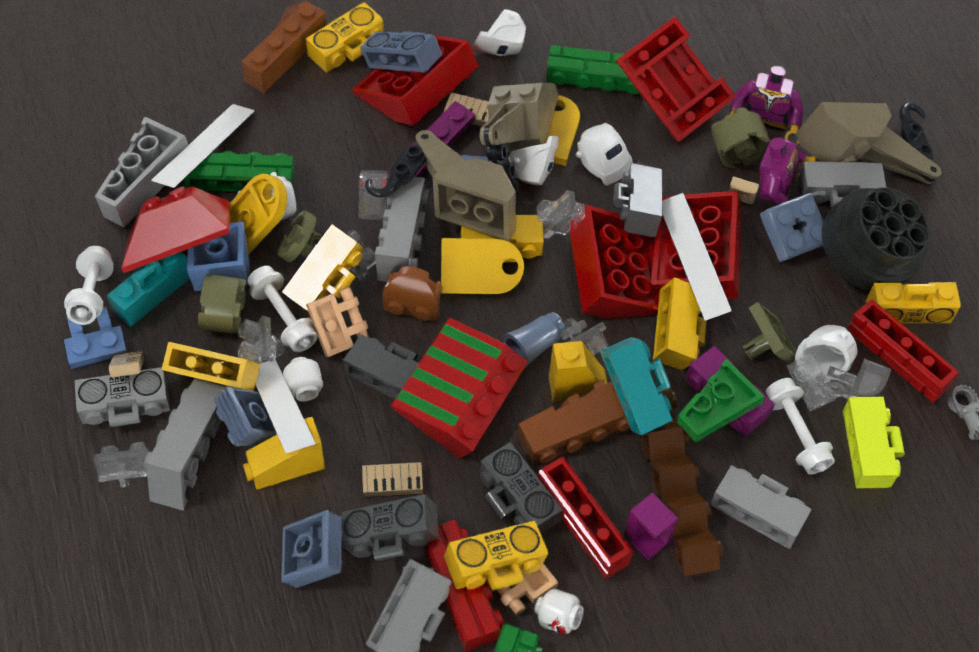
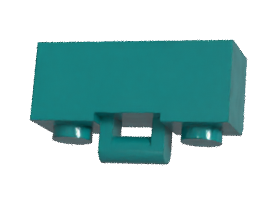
[106,252,190,328]
[600,337,673,435]

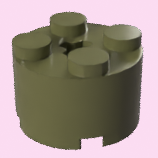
[711,108,770,168]
[198,274,246,334]

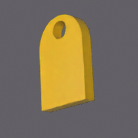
[546,95,580,166]
[230,174,287,254]
[441,238,524,294]

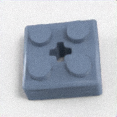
[760,193,823,262]
[214,386,277,447]
[281,510,343,588]

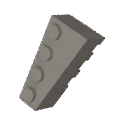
[95,117,188,227]
[375,177,430,282]
[144,378,226,510]

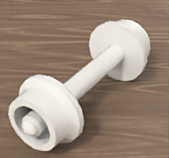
[64,246,114,325]
[247,266,318,352]
[766,378,835,475]

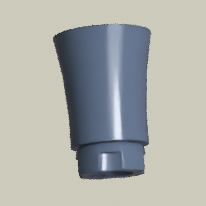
[502,312,566,368]

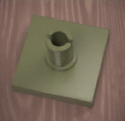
[742,302,797,367]

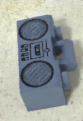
[360,31,443,73]

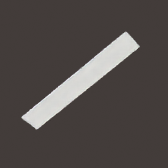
[151,104,254,188]
[662,193,731,320]
[256,359,315,453]

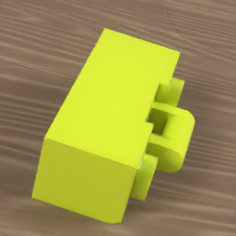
[843,397,905,488]

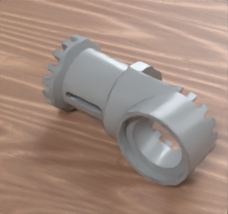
[947,385,979,440]

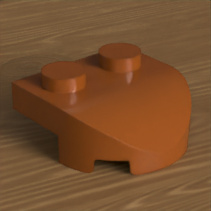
[383,266,442,322]

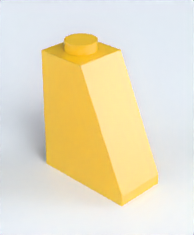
[549,341,607,403]
[243,417,325,490]

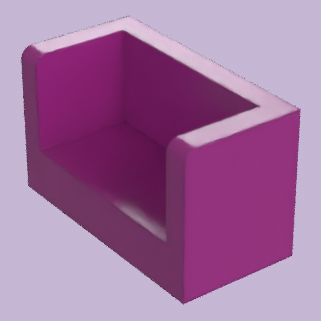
[624,493,678,560]

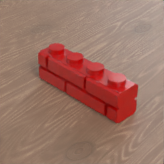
[847,299,959,403]
[538,457,633,579]
[424,520,504,651]

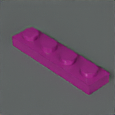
[389,101,475,177]

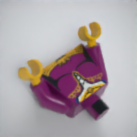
[725,66,804,144]
[760,138,822,206]

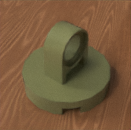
[278,210,323,262]

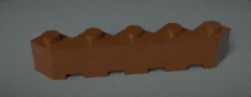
[641,388,723,576]

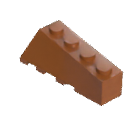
[241,0,326,93]
[517,379,630,466]

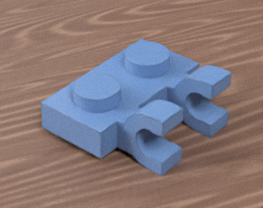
[64,307,127,369]

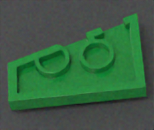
[677,358,765,442]

